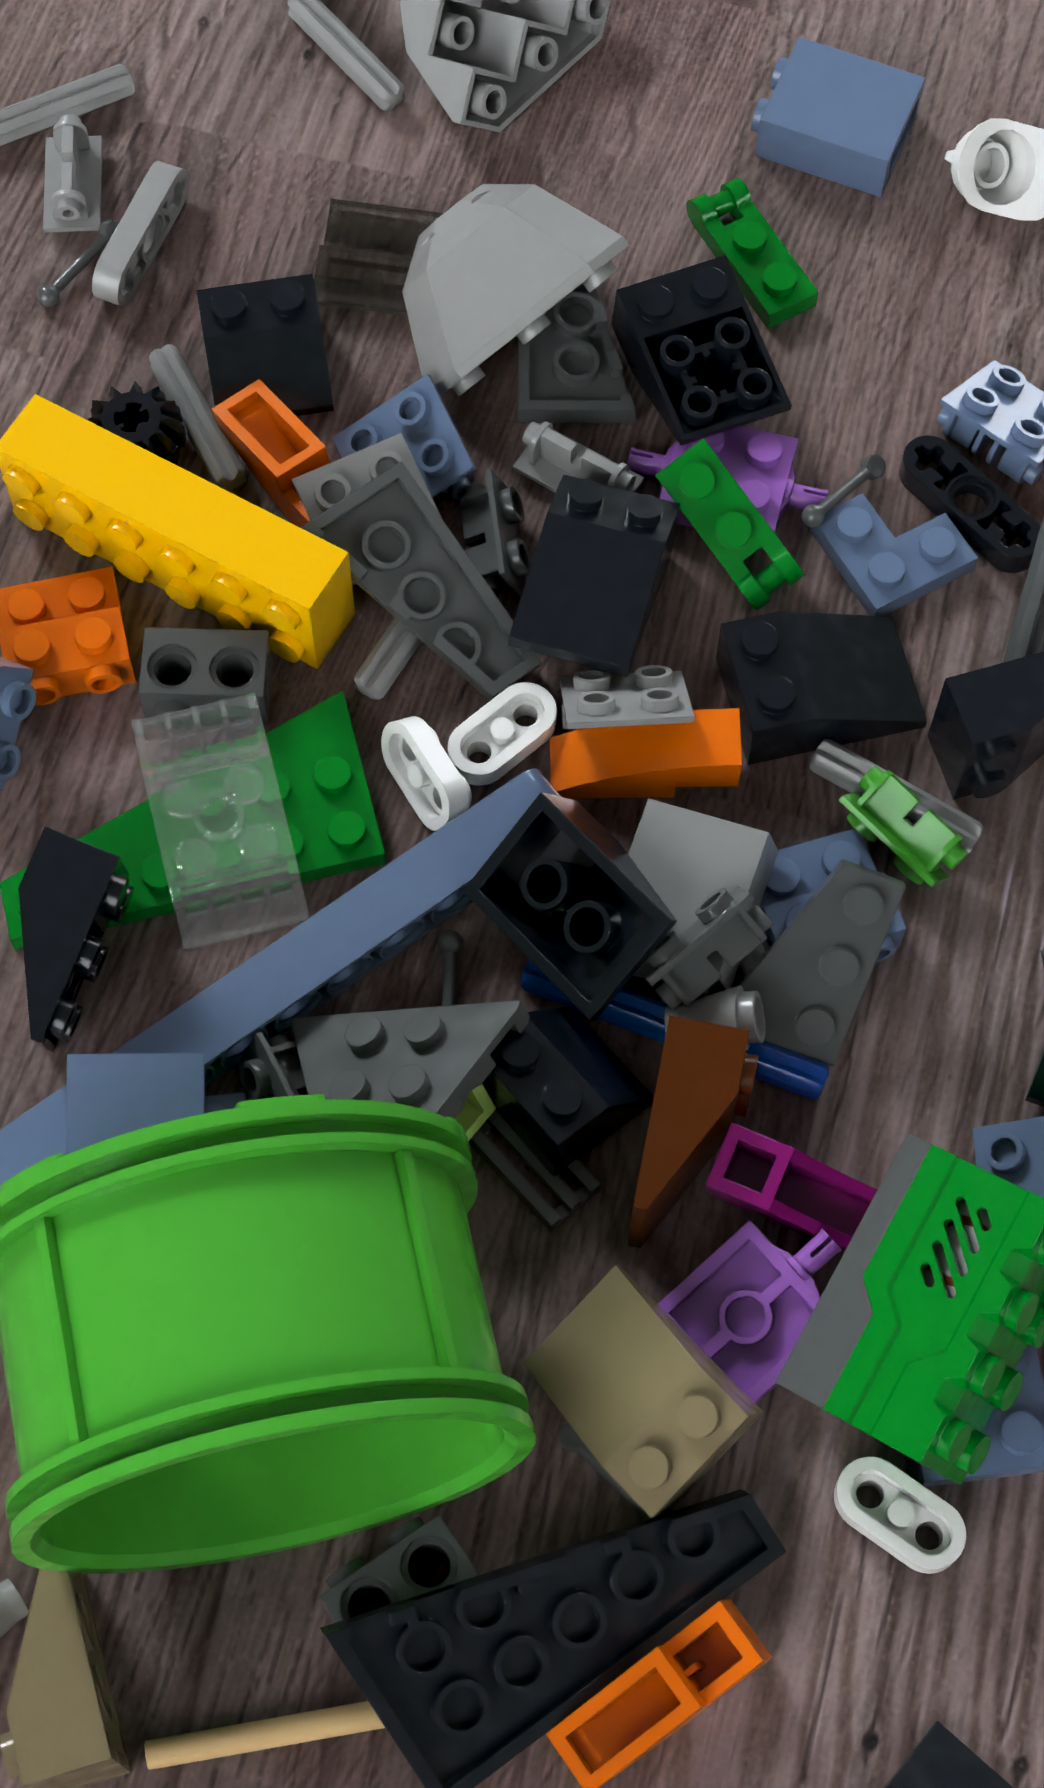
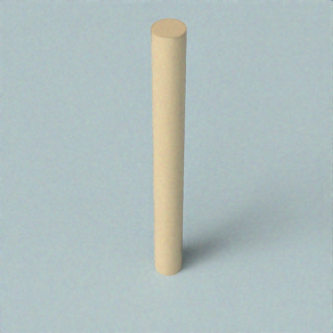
[144,1701,385,1770]

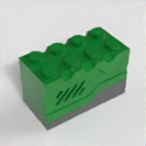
[775,1133,1044,1486]

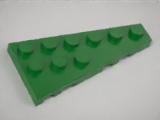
[0,690,386,950]

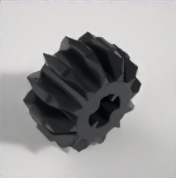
[86,381,186,466]

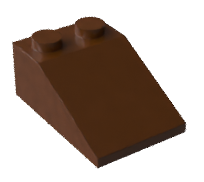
[628,1015,758,1248]

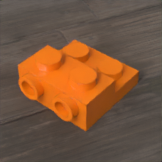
[0,566,136,706]

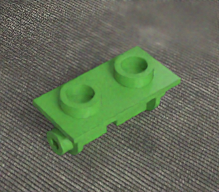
[839,766,968,887]

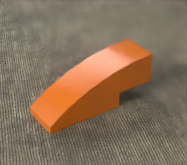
[211,379,331,528]
[550,708,742,799]
[546,1598,773,1788]

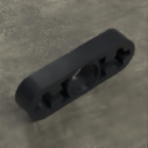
[899,435,1041,573]

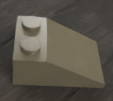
[524,1265,764,1518]
[0,1569,131,1788]

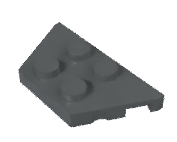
[292,1000,530,1119]

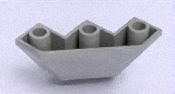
[399,0,611,133]
[402,184,630,397]

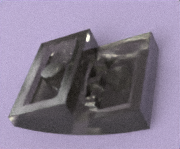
[314,199,443,316]

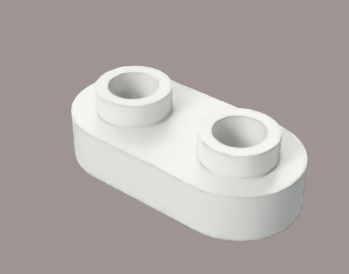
[448,682,557,786]
[381,716,472,831]
[834,1457,966,1574]

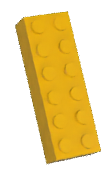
[0,394,355,669]

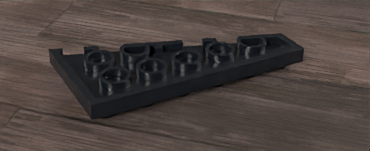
[320,1489,787,1788]

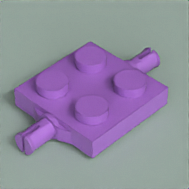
[627,426,829,532]
[658,1220,842,1405]

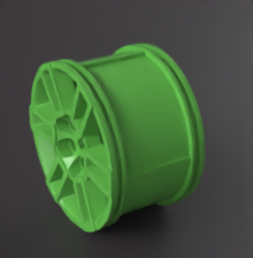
[0,1094,536,1574]

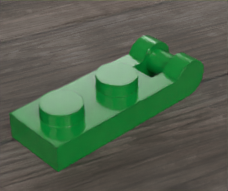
[686,178,819,329]
[655,438,806,611]

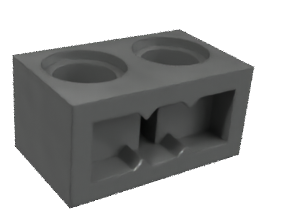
[138,627,273,730]
[319,1515,479,1623]

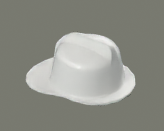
[944,118,1044,221]

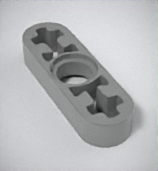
[92,161,189,307]

